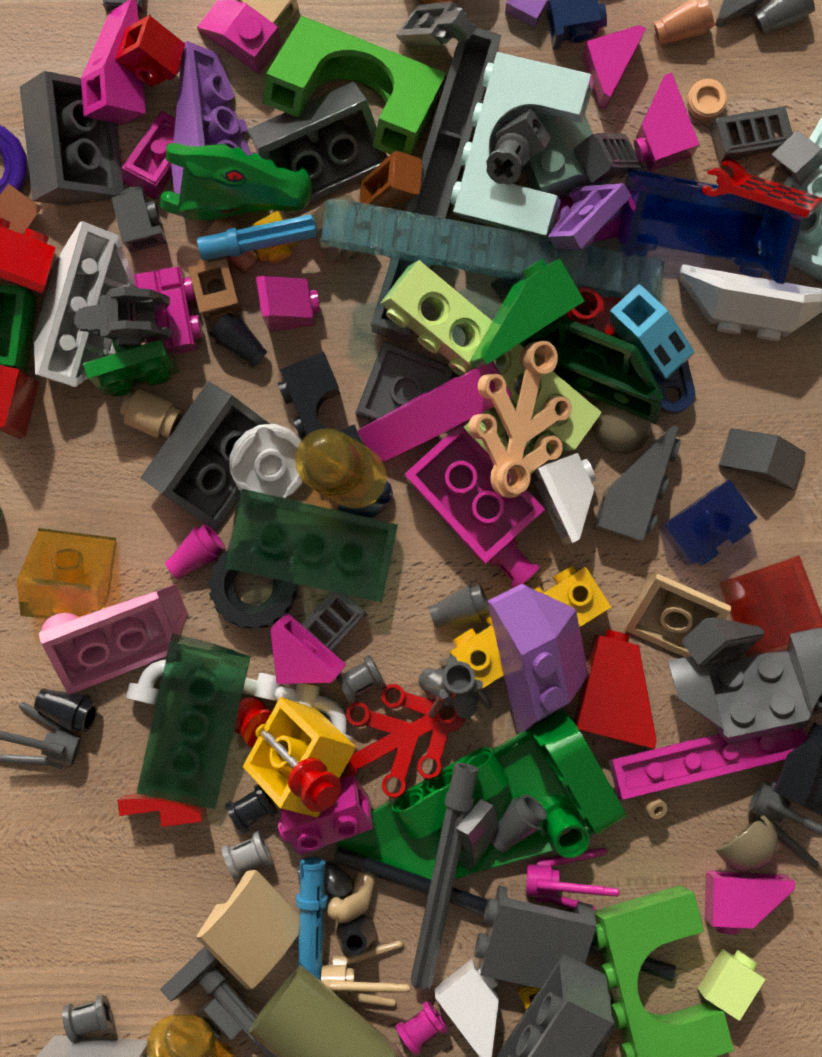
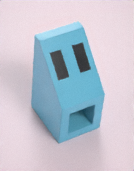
[610,284,695,380]

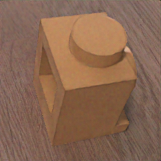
[188,258,242,321]

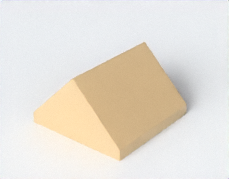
[624,573,731,657]

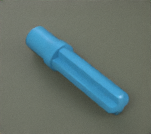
[197,215,317,261]

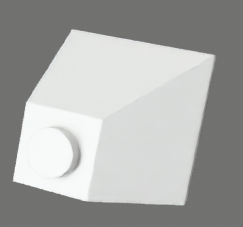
[531,453,596,547]

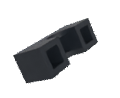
[277,351,371,482]

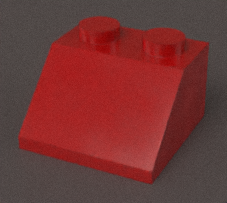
[0,218,56,293]

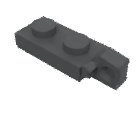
[396,2,477,46]

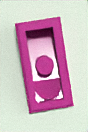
[122,111,176,199]

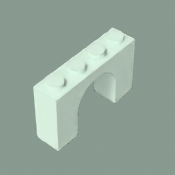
[451,52,594,240]

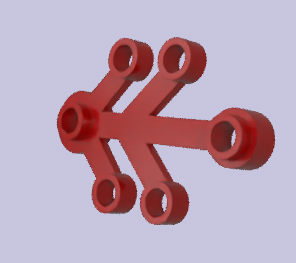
[339,684,466,798]

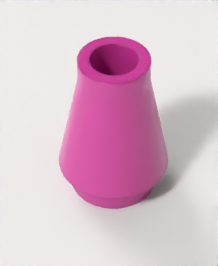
[165,524,225,580]

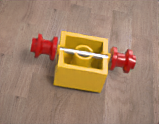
[229,697,356,817]

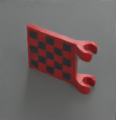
[702,159,822,218]

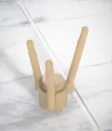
[321,940,411,1007]

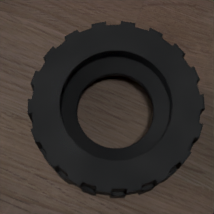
[208,541,298,629]

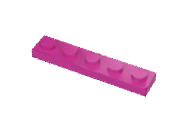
[608,728,806,800]

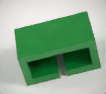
[0,284,38,374]

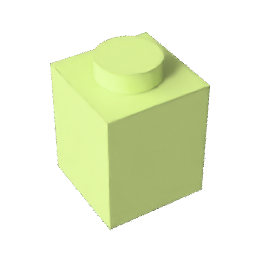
[697,948,766,1021]

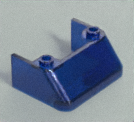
[618,170,802,284]

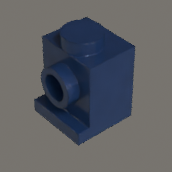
[546,0,607,50]

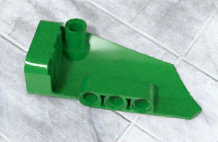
[335,709,627,879]

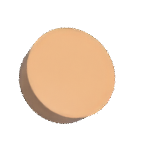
[686,79,727,121]

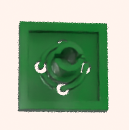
[83,339,179,397]

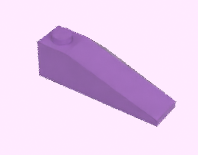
[171,41,257,194]

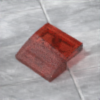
[719,555,822,657]

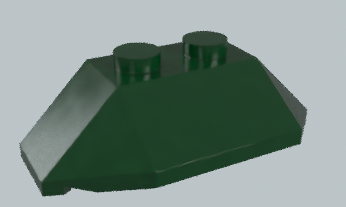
[520,316,663,424]

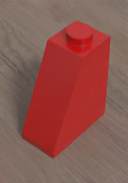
[573,629,657,749]

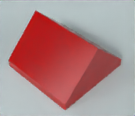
[0,365,39,439]

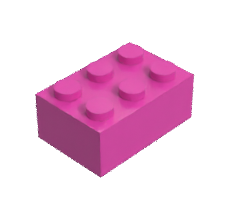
[404,422,545,565]

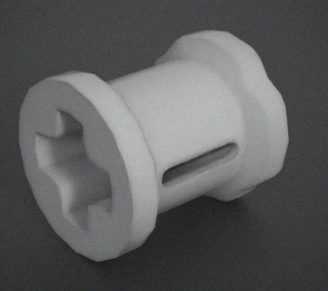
[222,831,273,880]

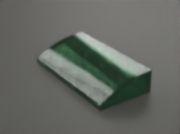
[225,489,398,602]
[136,633,251,809]

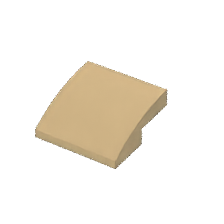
[196,870,300,990]

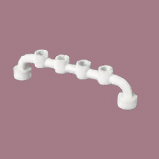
[126,654,353,742]

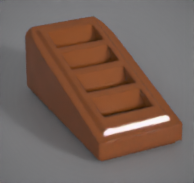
[358,151,423,218]

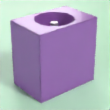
[505,0,549,28]

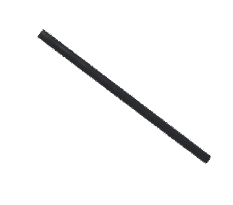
[333,847,676,982]

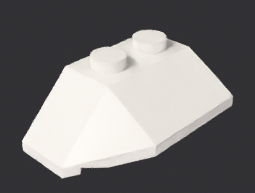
[33,221,135,387]
[678,264,822,341]

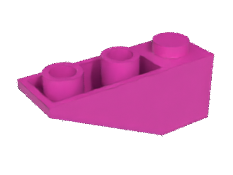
[81,0,146,125]

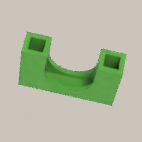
[262,16,446,155]
[593,885,734,1057]

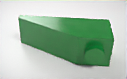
[469,258,584,369]

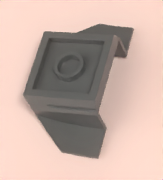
[668,627,822,744]

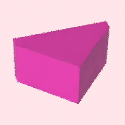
[582,25,646,110]
[270,613,346,684]

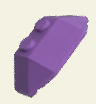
[488,584,588,733]

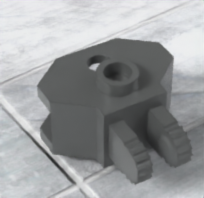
[73,286,171,348]

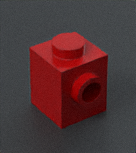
[115,15,185,87]

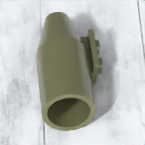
[248,965,404,1057]

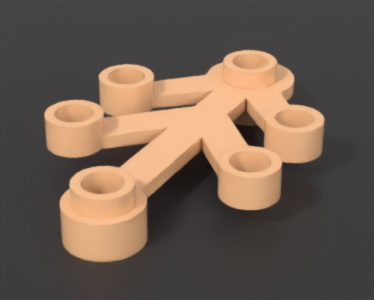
[468,341,572,498]

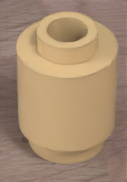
[120,388,182,439]

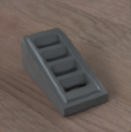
[710,106,793,164]
[574,133,643,183]
[301,586,367,650]
[683,618,765,666]

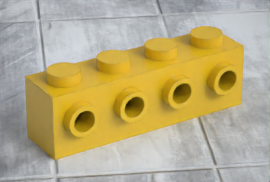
[450,565,611,688]

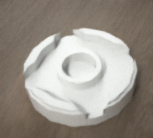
[229,424,309,503]

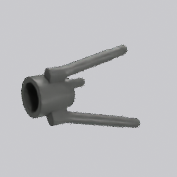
[428,655,492,719]
[0,702,81,769]
[748,781,822,868]

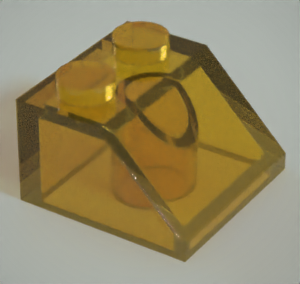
[16,528,117,619]

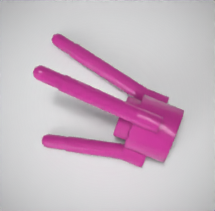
[526,848,620,911]

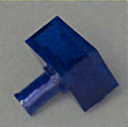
[659,479,757,567]

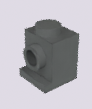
[111,186,167,253]

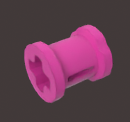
[488,538,540,588]
[395,1000,449,1056]

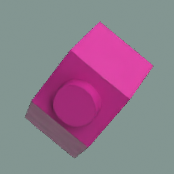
[197,0,282,74]
[634,72,700,172]
[256,276,321,332]
[704,871,795,934]

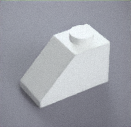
[434,959,499,1057]

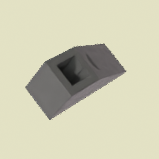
[593,426,681,543]

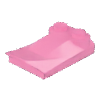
[39,584,188,695]

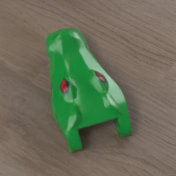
[160,143,312,220]

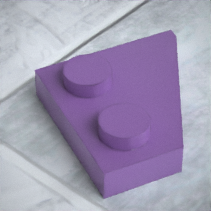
[548,183,631,250]

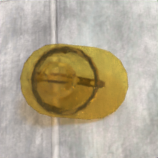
[295,428,387,508]
[147,1015,234,1057]

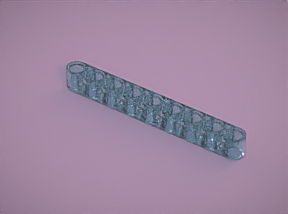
[321,199,665,302]

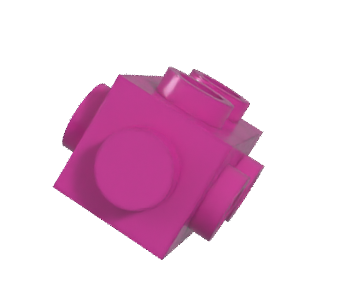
[278,774,373,855]

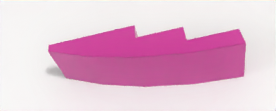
[358,361,512,465]

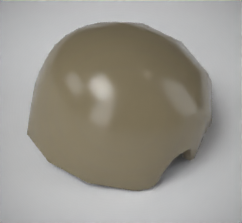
[592,401,651,455]
[715,816,778,872]

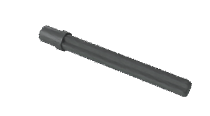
[411,763,479,990]

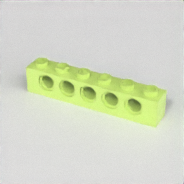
[380,260,602,451]

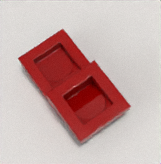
[117,794,207,827]

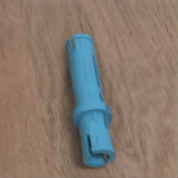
[296,857,328,980]

